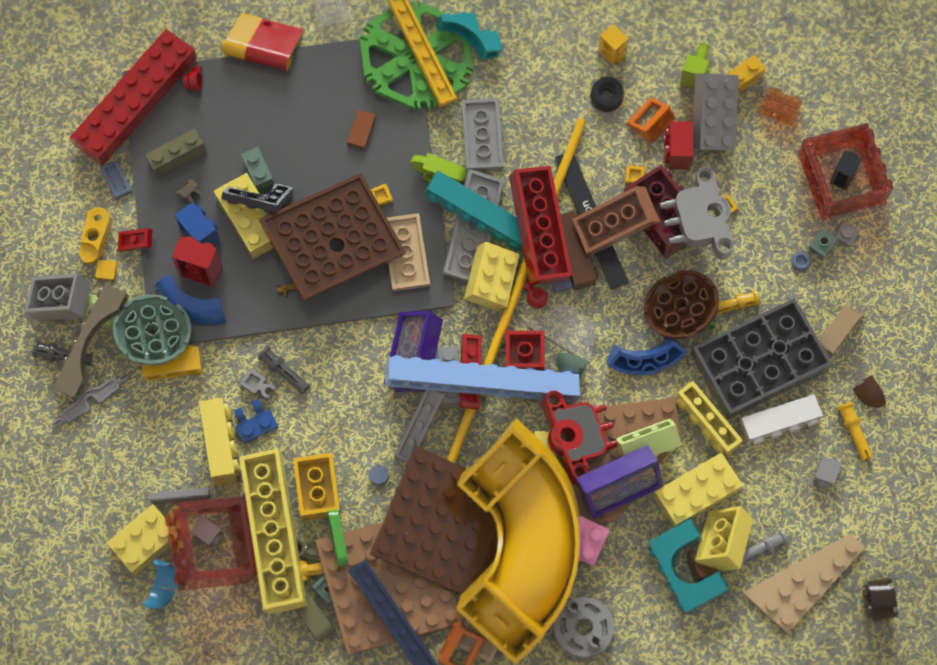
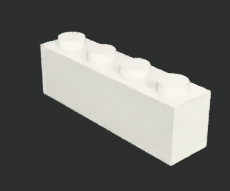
[739,394,823,445]

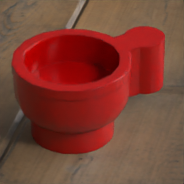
[183,66,203,91]
[524,282,548,309]

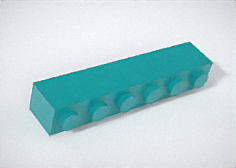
[424,170,523,251]

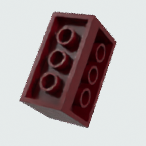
[623,165,687,259]

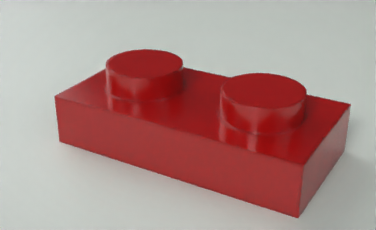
[118,228,153,252]

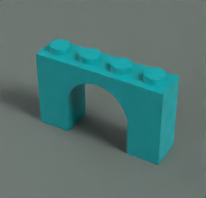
[648,519,731,613]

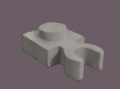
[239,368,276,400]

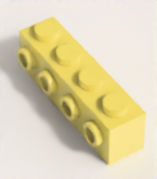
[676,381,743,458]

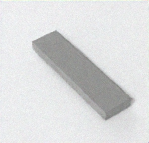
[394,390,446,462]

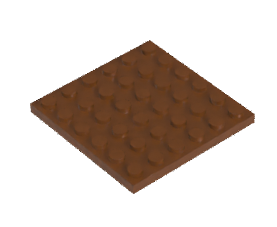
[370,445,498,595]

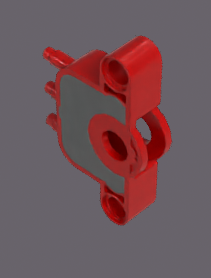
[542,390,618,485]

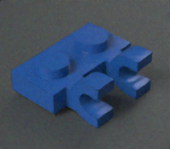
[234,399,278,444]

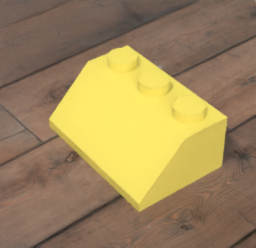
[695,506,754,571]

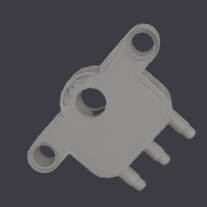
[659,167,734,260]

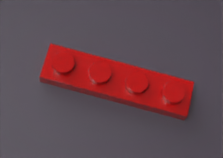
[459,334,482,410]

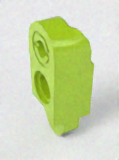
[410,153,466,184]

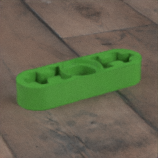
[327,509,348,567]

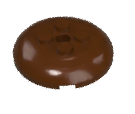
[644,270,719,339]

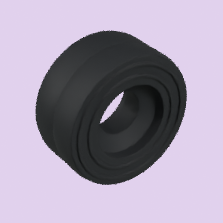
[590,77,624,112]

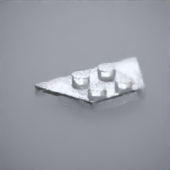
[526,304,594,365]

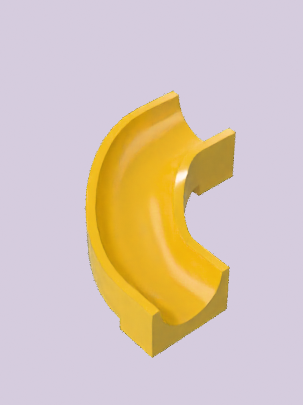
[456,418,581,665]

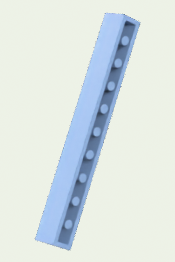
[385,355,580,403]

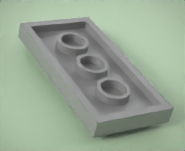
[462,98,504,171]

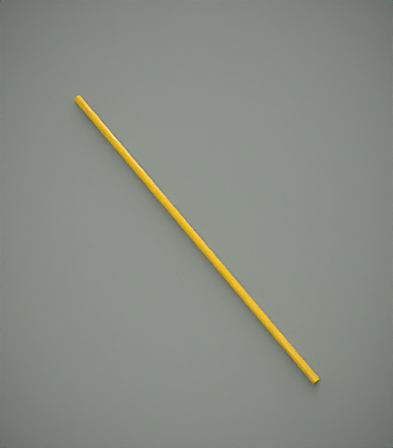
[447,118,586,463]

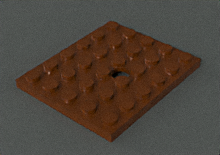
[259,173,406,302]

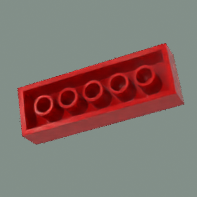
[509,165,573,286]

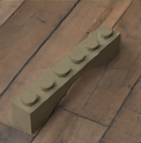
[53,283,129,399]

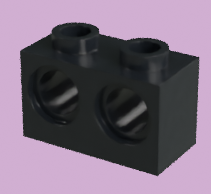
[829,151,862,190]

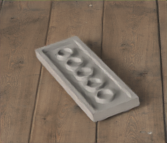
[442,169,504,283]

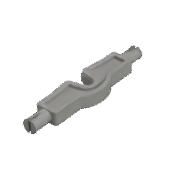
[53,373,130,428]

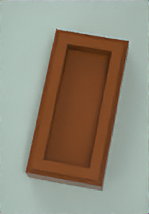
[347,110,376,150]

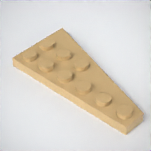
[742,534,865,634]

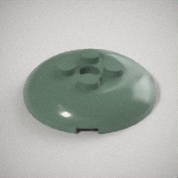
[113,295,191,366]

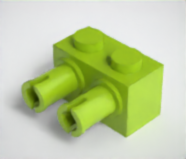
[679,43,711,90]

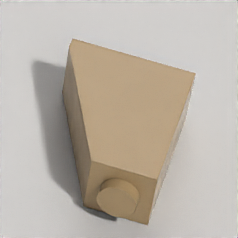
[819,304,864,354]

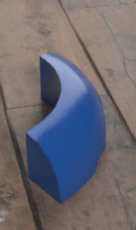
[155,275,226,325]
[607,338,688,375]

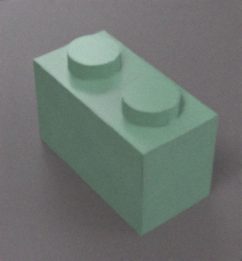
[241,147,274,194]

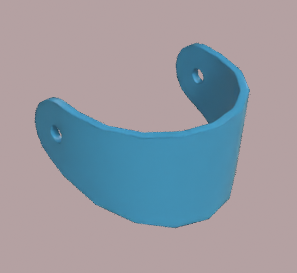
[144,559,181,609]

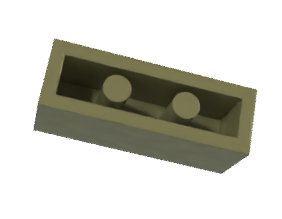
[145,128,206,178]

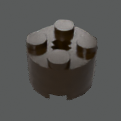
[862,578,898,621]

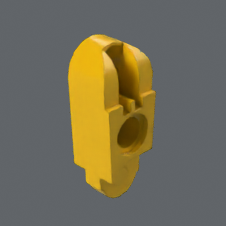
[79,207,112,265]

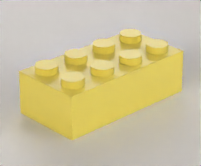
[214,173,273,260]
[199,398,241,486]
[653,452,743,528]

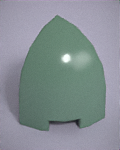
[556,353,587,382]

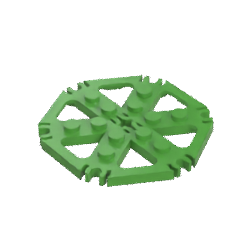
[359,1,474,111]

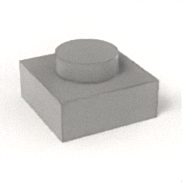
[836,222,860,247]

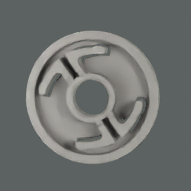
[553,597,614,658]

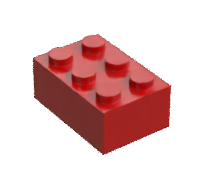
[172,236,223,288]

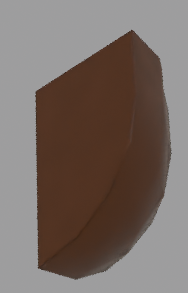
[853,375,886,408]
[687,550,718,583]

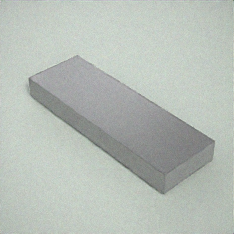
[149,488,211,505]

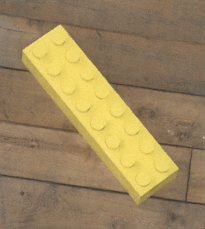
[240,449,307,615]

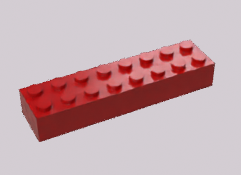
[70,29,197,166]

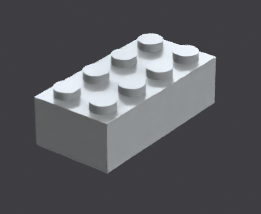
[693,74,739,150]

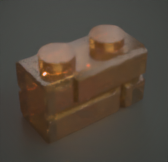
[758,87,803,126]

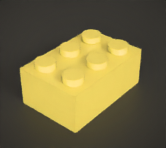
[464,242,520,311]
[107,504,181,576]

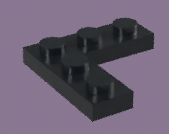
[221,183,293,213]

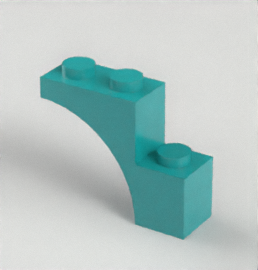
[435,12,503,60]

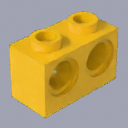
[598,24,629,65]

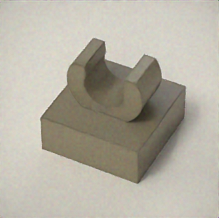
[175,179,201,202]

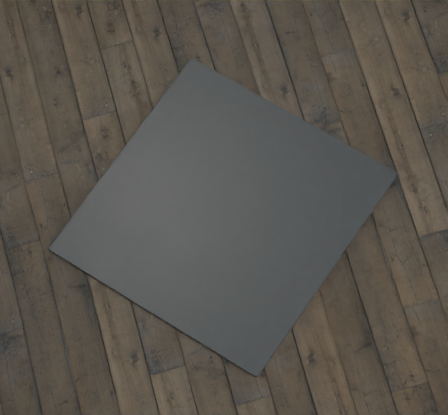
[122,33,455,344]

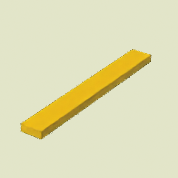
[386,0,457,107]

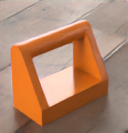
[626,97,675,144]
[437,621,486,665]

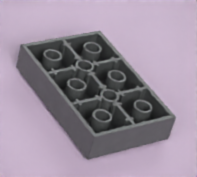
[691,298,832,420]

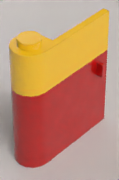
[221,13,304,71]

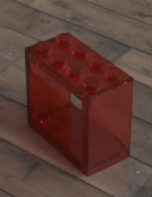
[798,123,893,220]
[165,496,258,591]

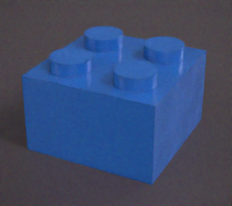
[174,202,220,246]

